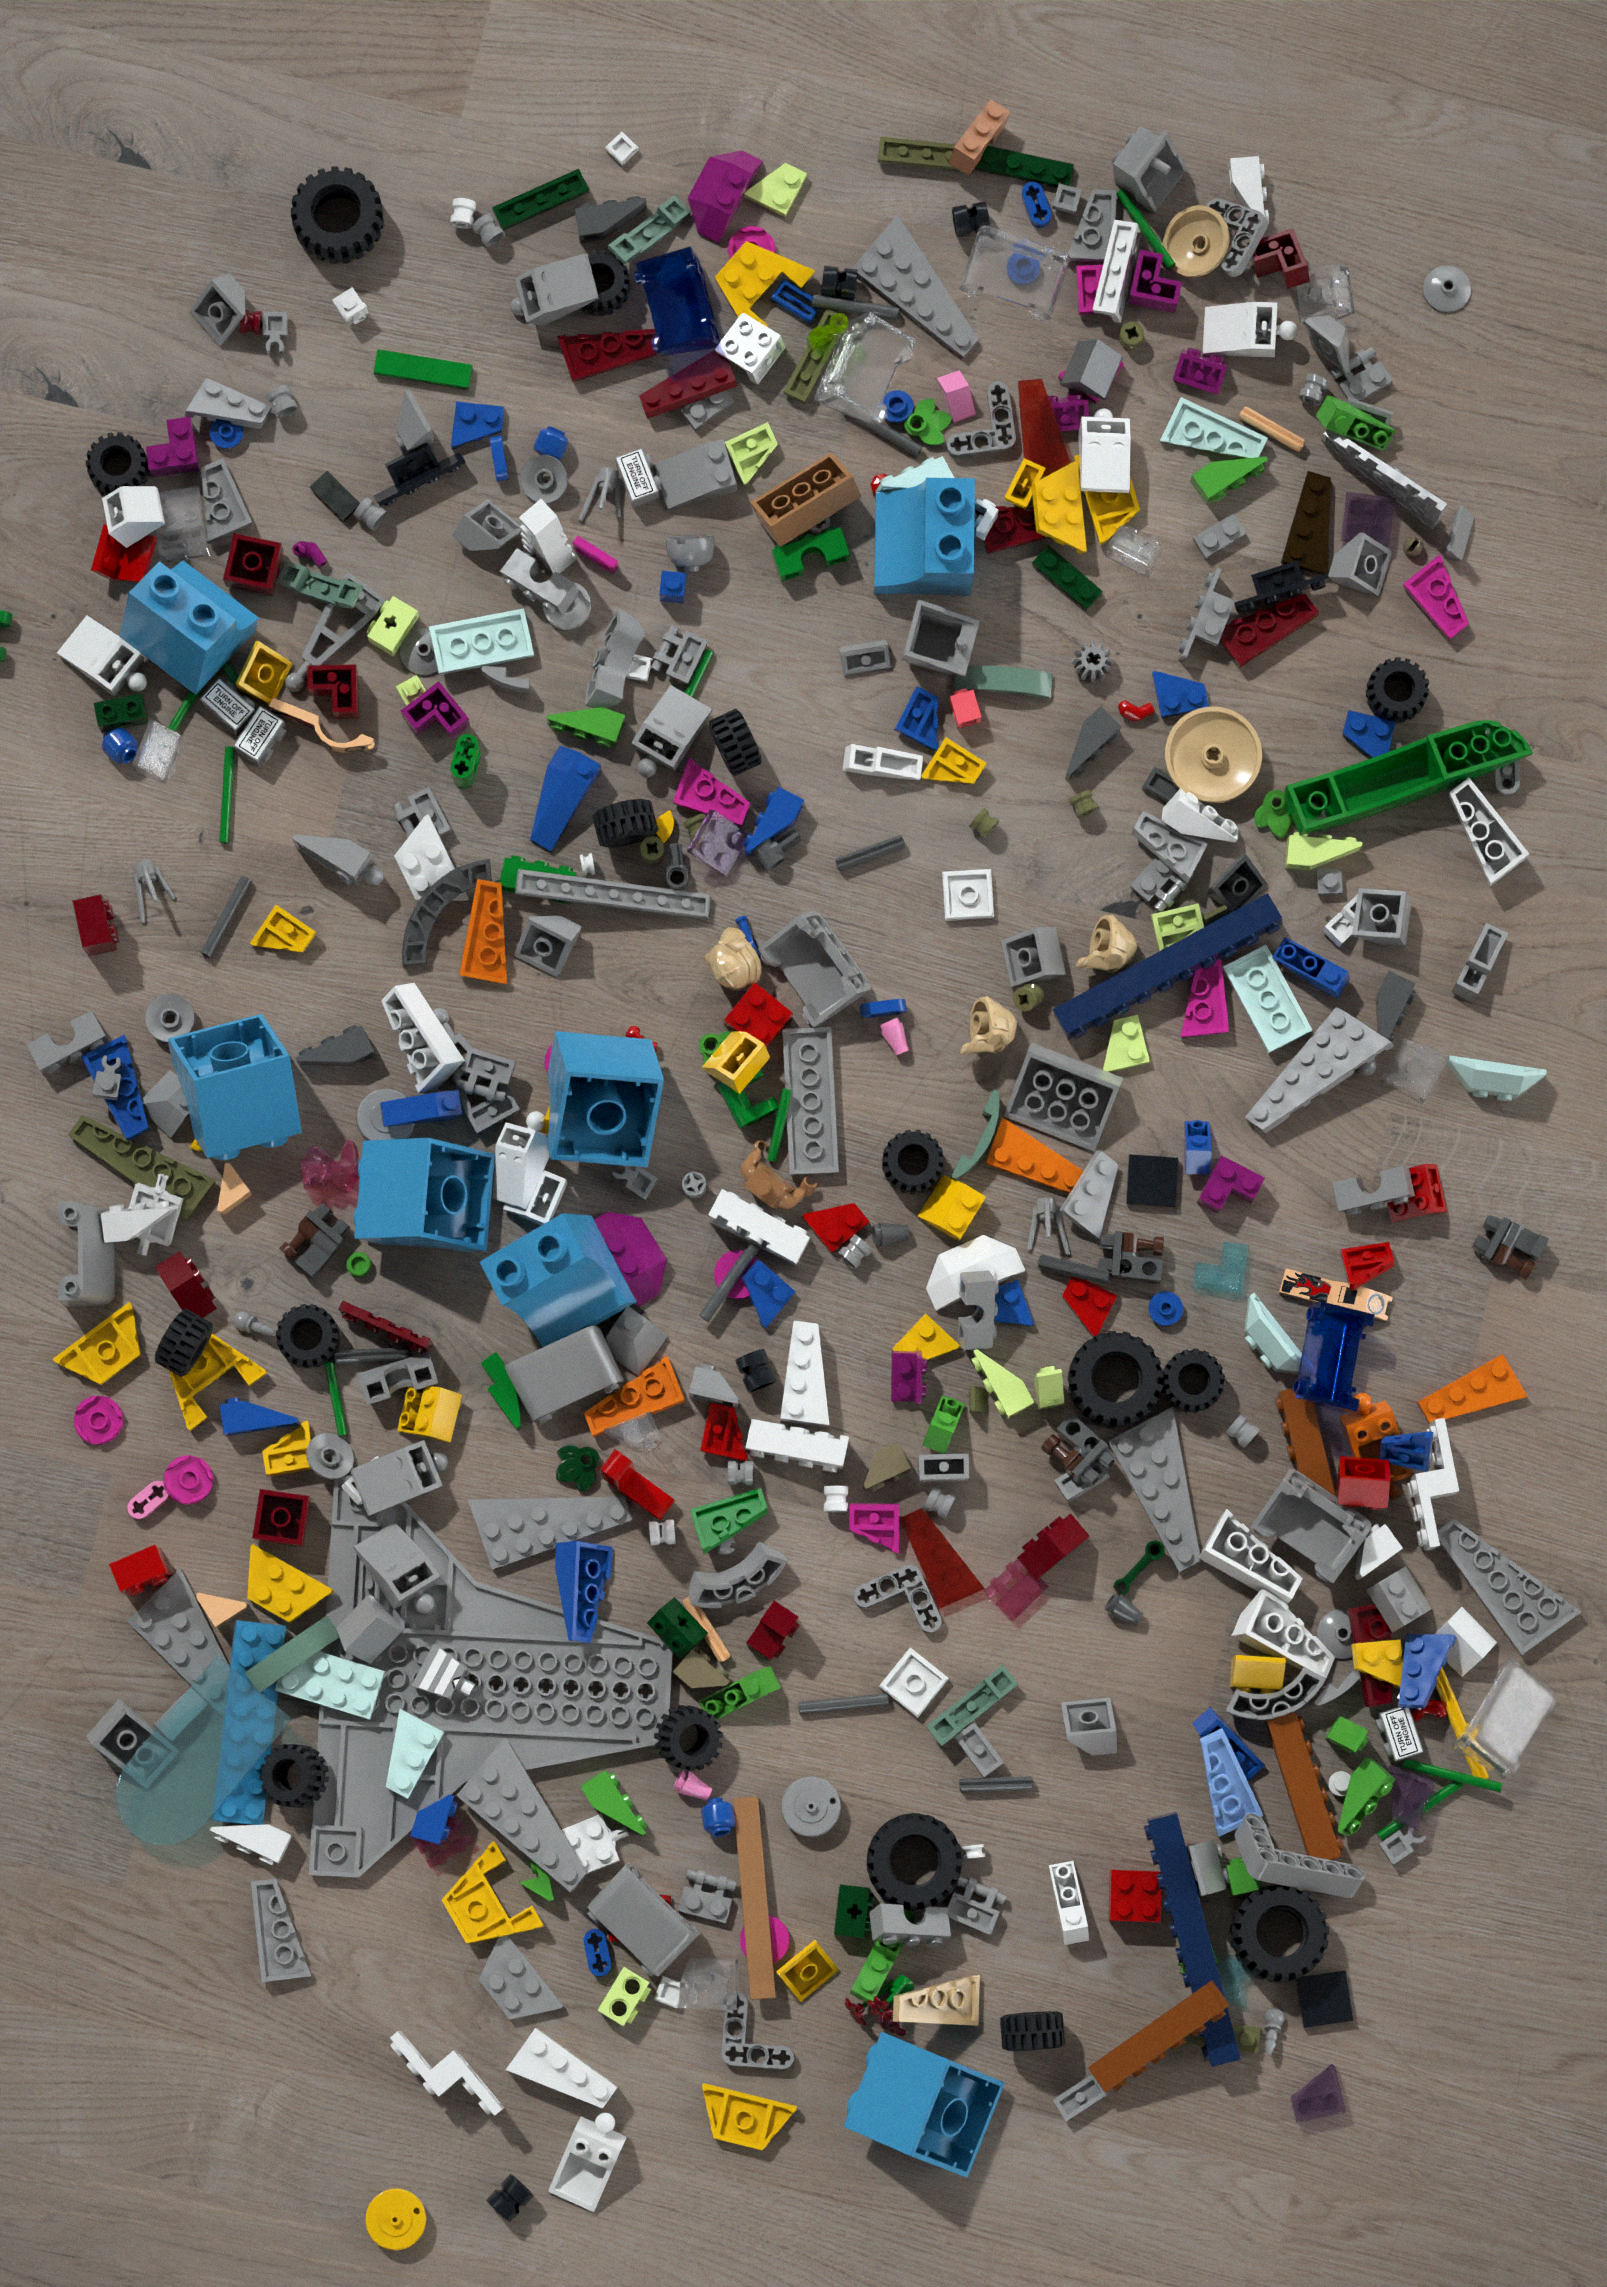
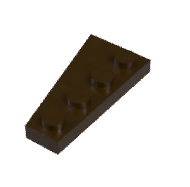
[1281,471,1331,575]

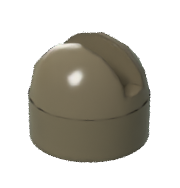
[1403,537,1423,558]

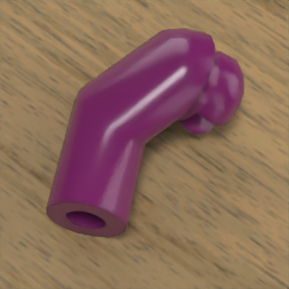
[292,541,328,568]

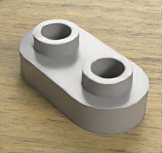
[1494,760,1520,796]

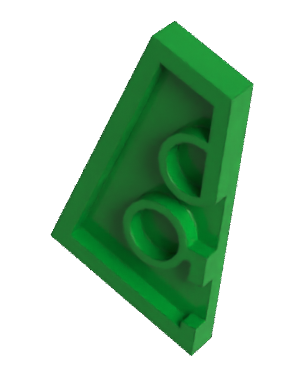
[690,1488,769,1554]

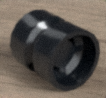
[952,202,990,238]
[821,266,858,301]
[735,1349,777,1393]
[486,2174,534,2222]

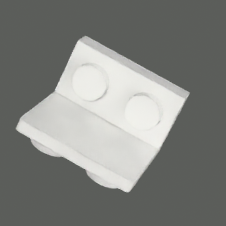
[715,313,786,385]

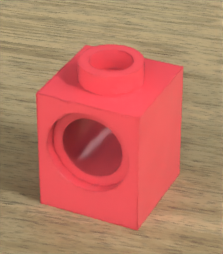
[949,689,982,729]

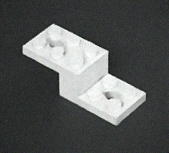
[1407,1418,1459,1551]
[390,2031,505,2116]

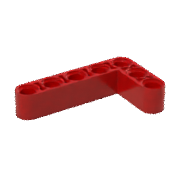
[600,1449,675,1521]

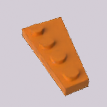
[459,879,507,984]
[986,1117,1083,1194]
[1417,1354,1528,1424]
[584,1356,685,1438]

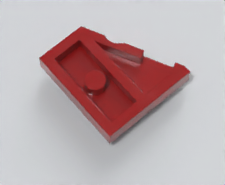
[802,1203,870,1254]
[1341,1242,1394,1291]
[1062,1277,1117,1338]
[699,1402,747,1461]

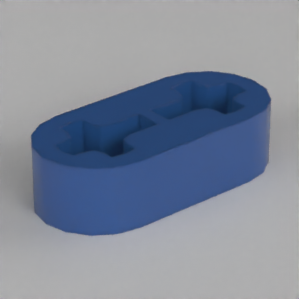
[1021,182,1051,228]
[489,436,509,482]
[860,999,907,1018]
[584,1929,611,1976]

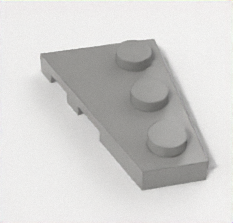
[1066,189,1116,262]
[185,378,272,429]
[201,458,253,544]
[1132,811,1208,883]
[1059,1150,1118,1239]

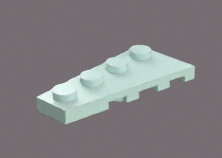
[1160,397,1268,458]

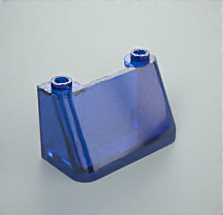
[634,246,720,356]
[1293,1301,1375,1413]

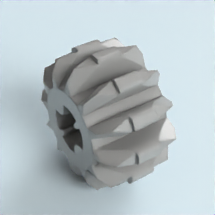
[1072,640,1114,683]

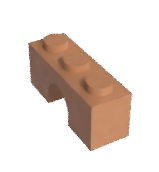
[949,99,1010,176]

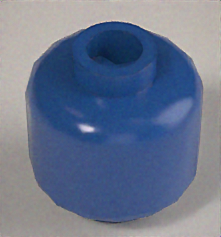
[533,426,568,460]
[102,728,138,764]
[701,1798,736,1837]

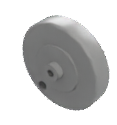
[356,1088,415,1141]
[781,1776,841,1837]

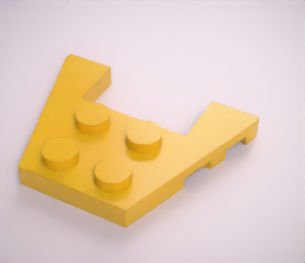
[714,241,815,327]
[168,1334,267,1431]
[442,1841,544,1944]

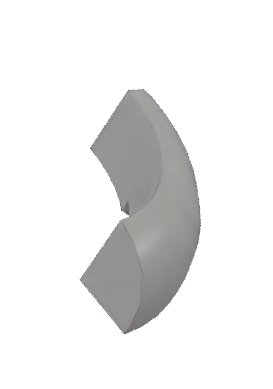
[585,609,645,709]
[689,1542,787,1608]
[1226,1667,1326,1720]

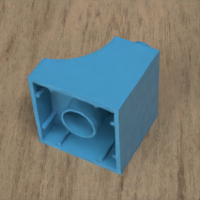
[874,477,975,595]
[119,560,259,695]
[168,1014,302,1160]
[547,1031,664,1167]
[353,1138,495,1252]
[480,1213,636,1347]
[843,2032,1005,2178]

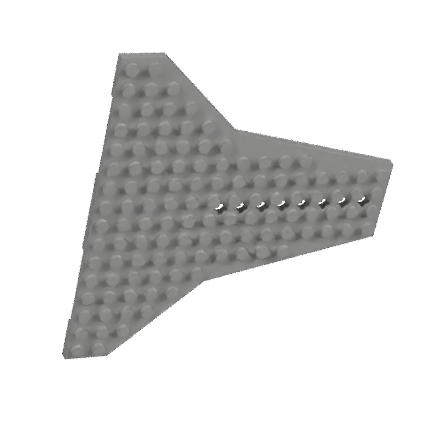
[309,1476,673,1878]

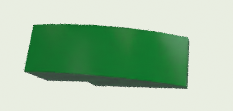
[481,1352,522,1431]

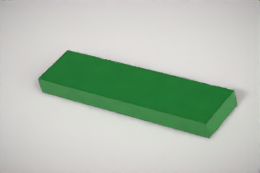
[373,349,473,390]

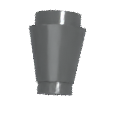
[872,1223,909,1247]
[1105,1593,1143,1626]

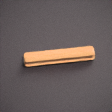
[1239,407,1305,452]
[683,1597,730,1663]

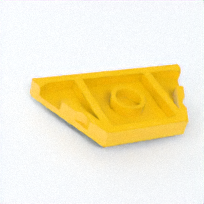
[1073,455,1140,545]
[1032,461,1087,554]
[53,1302,141,1385]
[247,1544,335,1623]
[702,2083,797,2150]

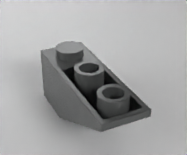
[575,196,647,243]
[1065,706,1121,781]
[1376,971,1416,1042]
[295,1025,376,1066]

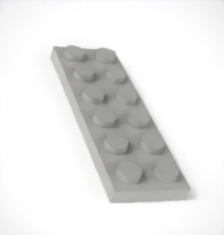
[782,1027,839,1176]

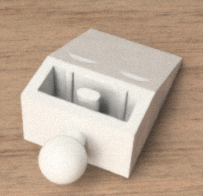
[1203,302,1298,357]
[1078,408,1131,493]
[57,616,147,697]
[492,1111,550,1209]
[548,2113,627,2212]

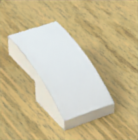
[1322,894,1358,947]

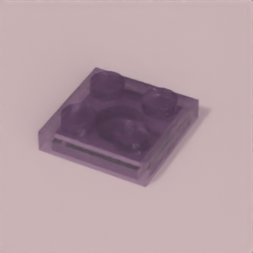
[1340,492,1395,547]
[687,809,748,877]

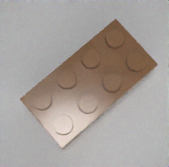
[750,452,862,547]

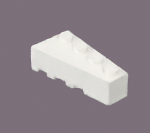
[519,499,576,575]
[1449,778,1529,887]
[382,983,465,1093]
[708,1189,810,1266]
[780,1321,829,1428]
[745,1419,849,1473]
[1198,1509,1303,1604]
[506,2028,618,2108]

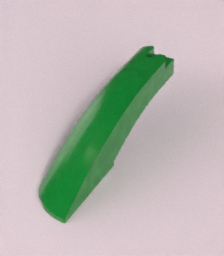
[1284,720,1533,836]

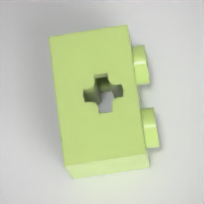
[367,596,419,657]

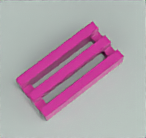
[573,535,619,573]

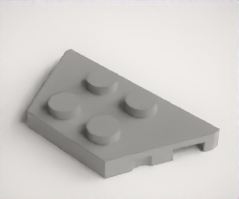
[479,1935,563,2020]

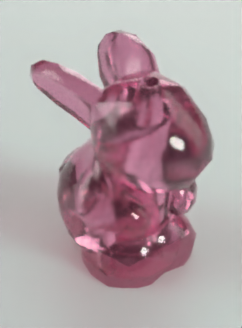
[300,1140,360,1193]

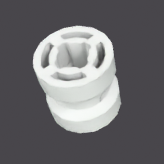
[450,198,476,229]
[824,1486,848,1513]
[649,1520,676,1546]

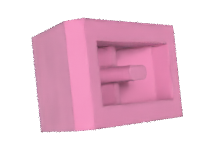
[937,370,976,423]

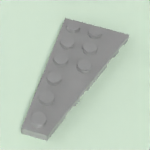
[852,215,978,359]
[1321,429,1448,530]
[1245,1006,1394,1134]
[1107,1407,1201,1573]
[468,1497,633,1570]
[1437,1519,1582,1655]
[127,1568,230,1717]
[456,1738,587,1893]

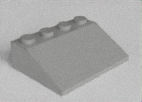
[1003,1043,1123,1152]

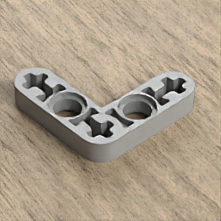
[1206,198,1268,277]
[946,381,1016,458]
[853,1565,942,1633]
[721,1992,794,2069]

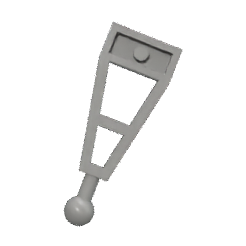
[285,572,386,692]
[433,1008,520,1135]

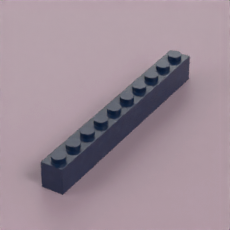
[1053,893,1283,1040]
[1144,1812,1241,2067]

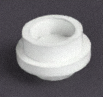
[1328,1771,1351,1796]

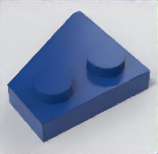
[451,401,505,449]

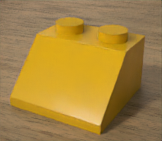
[917,1175,986,1242]
[1230,1655,1286,1694]

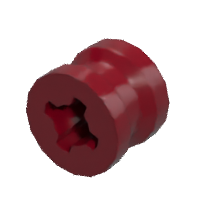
[240,309,262,335]

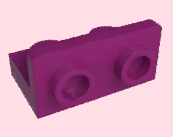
[1173,347,1228,394]
[1038,393,1089,433]
[891,1351,927,1405]

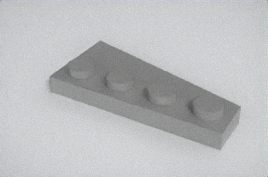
[250,1879,311,1982]

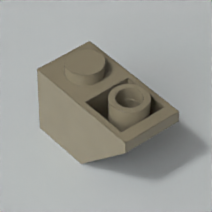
[863,1442,911,1493]
[673,1649,730,1689]

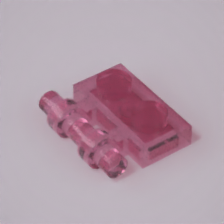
[984,1559,1049,1621]
[408,1813,473,1869]

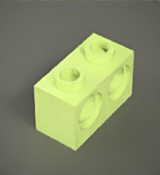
[598,1967,651,2026]

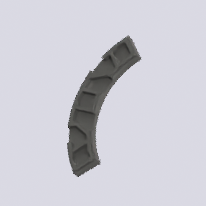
[402,858,492,966]

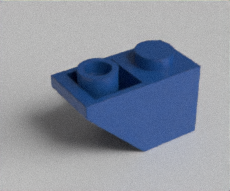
[1184,1120,1212,1174]
[410,1795,458,1845]

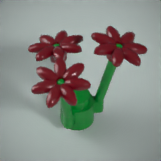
[845,1975,915,2037]

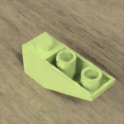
[1285,832,1362,871]
[971,1349,1034,1419]
[1033,1366,1064,1410]

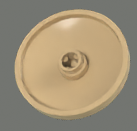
[1164,707,1262,804]

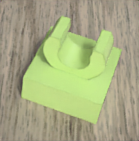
[396,675,426,706]

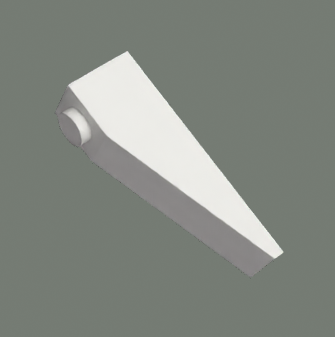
[1232,1589,1335,1678]

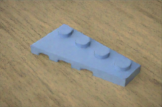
[1200,1728,1263,1837]

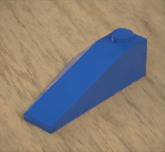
[530,746,602,852]
[555,1541,613,1643]

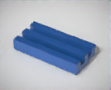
[770,278,822,325]

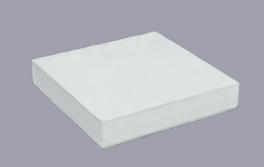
[942,869,994,921]
[879,1647,949,1718]

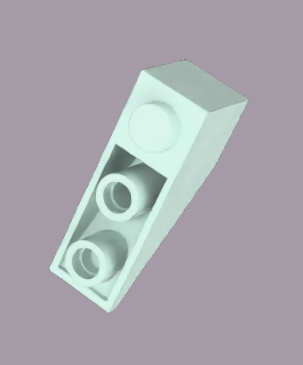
[875,456,954,492]

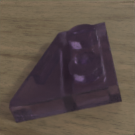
[1388,1765,1435,1830]
[1290,2063,1346,2123]

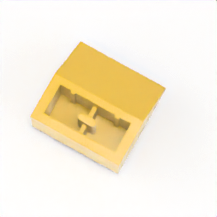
[702,1031,770,1094]
[397,1386,462,1443]

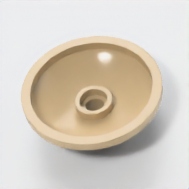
[1163,205,1230,277]

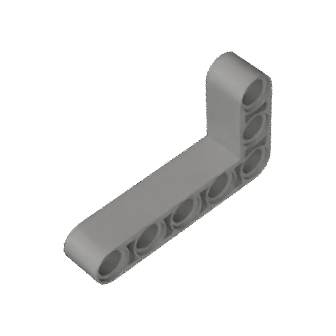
[1234,1813,1365,1898]

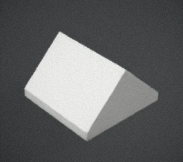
[1434,1607,1497,1677]

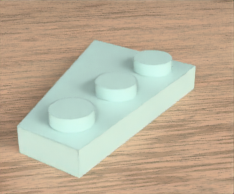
[386,1709,444,1799]

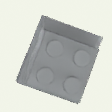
[1112,126,1187,214]
[903,600,980,677]

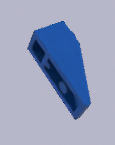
[380,1090,462,1127]
[220,1398,300,1436]
[1192,1707,1265,1781]

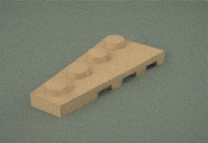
[893,1975,980,2026]

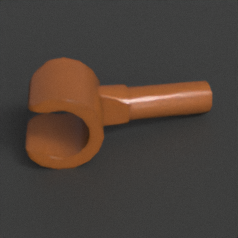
[1389,1484,1403,1500]

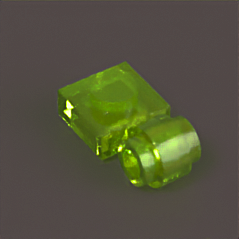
[807,313,849,351]

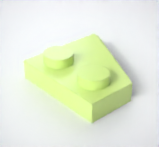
[744,163,807,217]
[724,422,778,486]
[1150,903,1204,951]
[1103,1015,1150,1073]

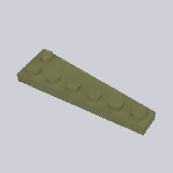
[68,1115,216,1221]

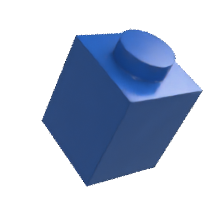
[659,571,686,604]

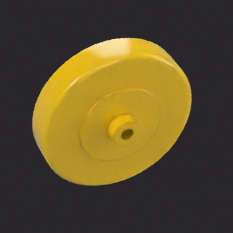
[365,2188,427,2250]

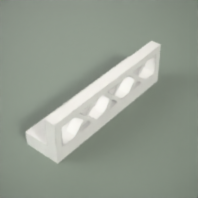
[1093,220,1142,323]

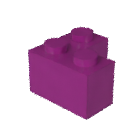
[1128,250,1182,313]
[146,416,200,478]
[400,681,470,739]
[1197,1155,1265,1214]

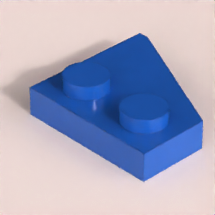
[1152,671,1209,718]
[894,686,938,751]
[1342,710,1396,758]
[742,1259,796,1328]
[974,1280,1034,1326]
[1379,1431,1433,1472]

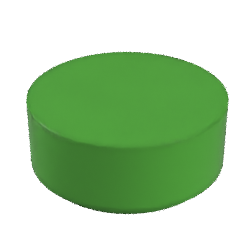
[346,1252,372,1277]

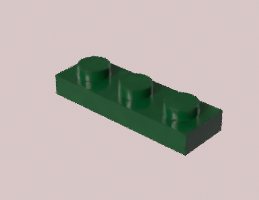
[1032,545,1103,611]

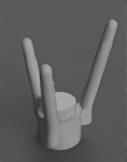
[578,467,622,522]
[133,859,176,923]
[1027,1198,1070,1256]

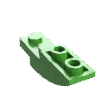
[849,1910,915,2003]

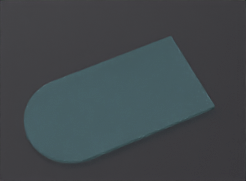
[116,1655,292,1845]

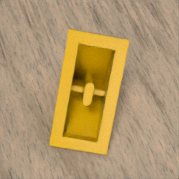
[1004,458,1046,509]

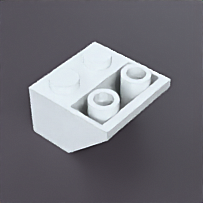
[102,486,165,548]
[503,1170,567,1225]

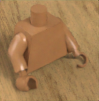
[740,1140,817,1209]

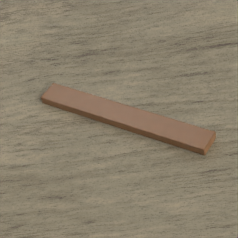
[733,1796,776,2000]

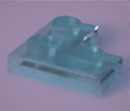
[1192,1242,1249,1295]
[1216,1954,1259,2005]

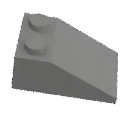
[654,439,737,511]
[87,1698,180,1789]
[1186,1840,1229,1896]

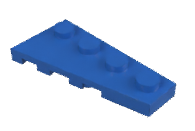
[81,1034,149,1141]

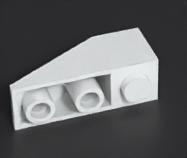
[1228,156,1269,224]
[1162,788,1238,842]
[101,1201,179,1243]
[210,1824,293,1865]
[1049,1861,1089,1945]

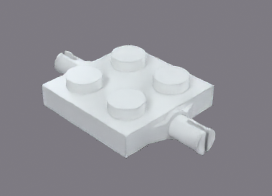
[129,1174,183,1256]
[562,1814,629,1874]

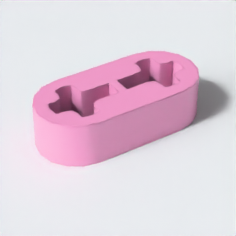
[127,1481,169,1520]

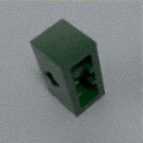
[94,694,149,733]
[647,1597,708,1659]
[834,1884,874,1938]

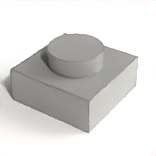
[1052,184,1082,215]
[1316,869,1343,896]

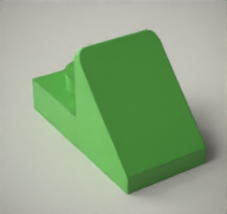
[519,1859,555,1901]

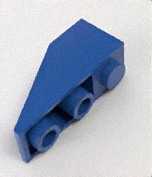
[743,786,804,856]
[1272,937,1350,1000]

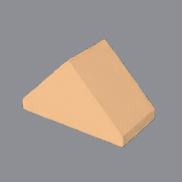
[217,1163,252,1215]
[196,1593,248,1628]

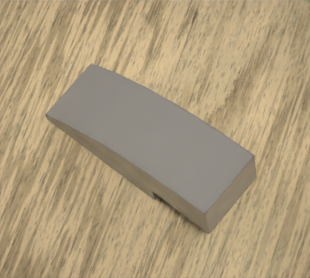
[1451,923,1508,1003]

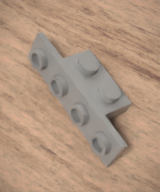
[1177,567,1235,662]

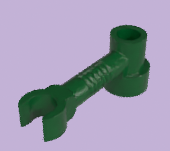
[1113,1540,1165,1595]

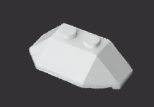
[926,1235,1026,1311]

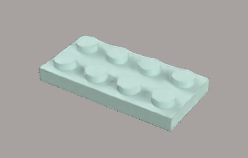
[429,608,534,675]
[1223,945,1312,1054]
[275,1652,385,1720]

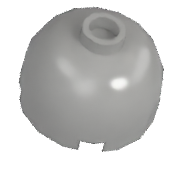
[666,534,715,572]

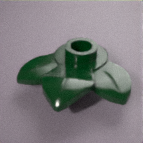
[556,1444,600,1492]

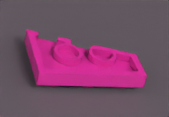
[1403,554,1469,640]
[673,757,750,827]
[1180,960,1229,1038]

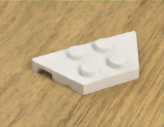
[394,814,470,901]

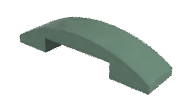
[607,195,691,264]
[277,561,364,608]
[954,666,1053,698]
[951,1089,999,1181]
[245,1616,339,1693]
[926,1665,1018,1746]

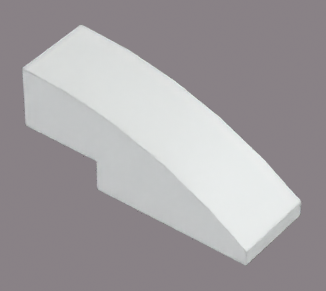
[842,744,923,780]

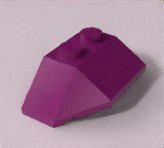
[687,150,763,244]
[594,1211,667,1307]

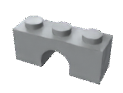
[500,548,579,615]
[27,1010,108,1075]
[1333,1166,1415,1216]
[958,1270,999,1350]
[358,1352,438,1405]
[869,1904,951,1947]

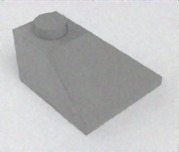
[189,273,245,346]
[1305,315,1349,373]
[395,389,435,452]
[452,499,521,551]
[1328,533,1392,596]
[514,916,582,977]
[141,1070,190,1139]
[605,1307,668,1376]
[689,1364,739,1409]
[1061,1698,1117,1756]

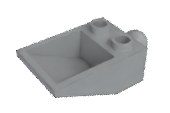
[511,253,599,326]
[631,685,712,778]
[292,834,384,886]
[350,1440,448,1516]
[353,1522,440,1613]

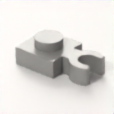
[263,312,288,354]
[93,1055,122,1101]
[612,1165,659,1200]
[1378,1824,1426,1865]

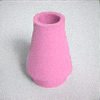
[880,1017,909,1055]
[673,1770,712,1801]

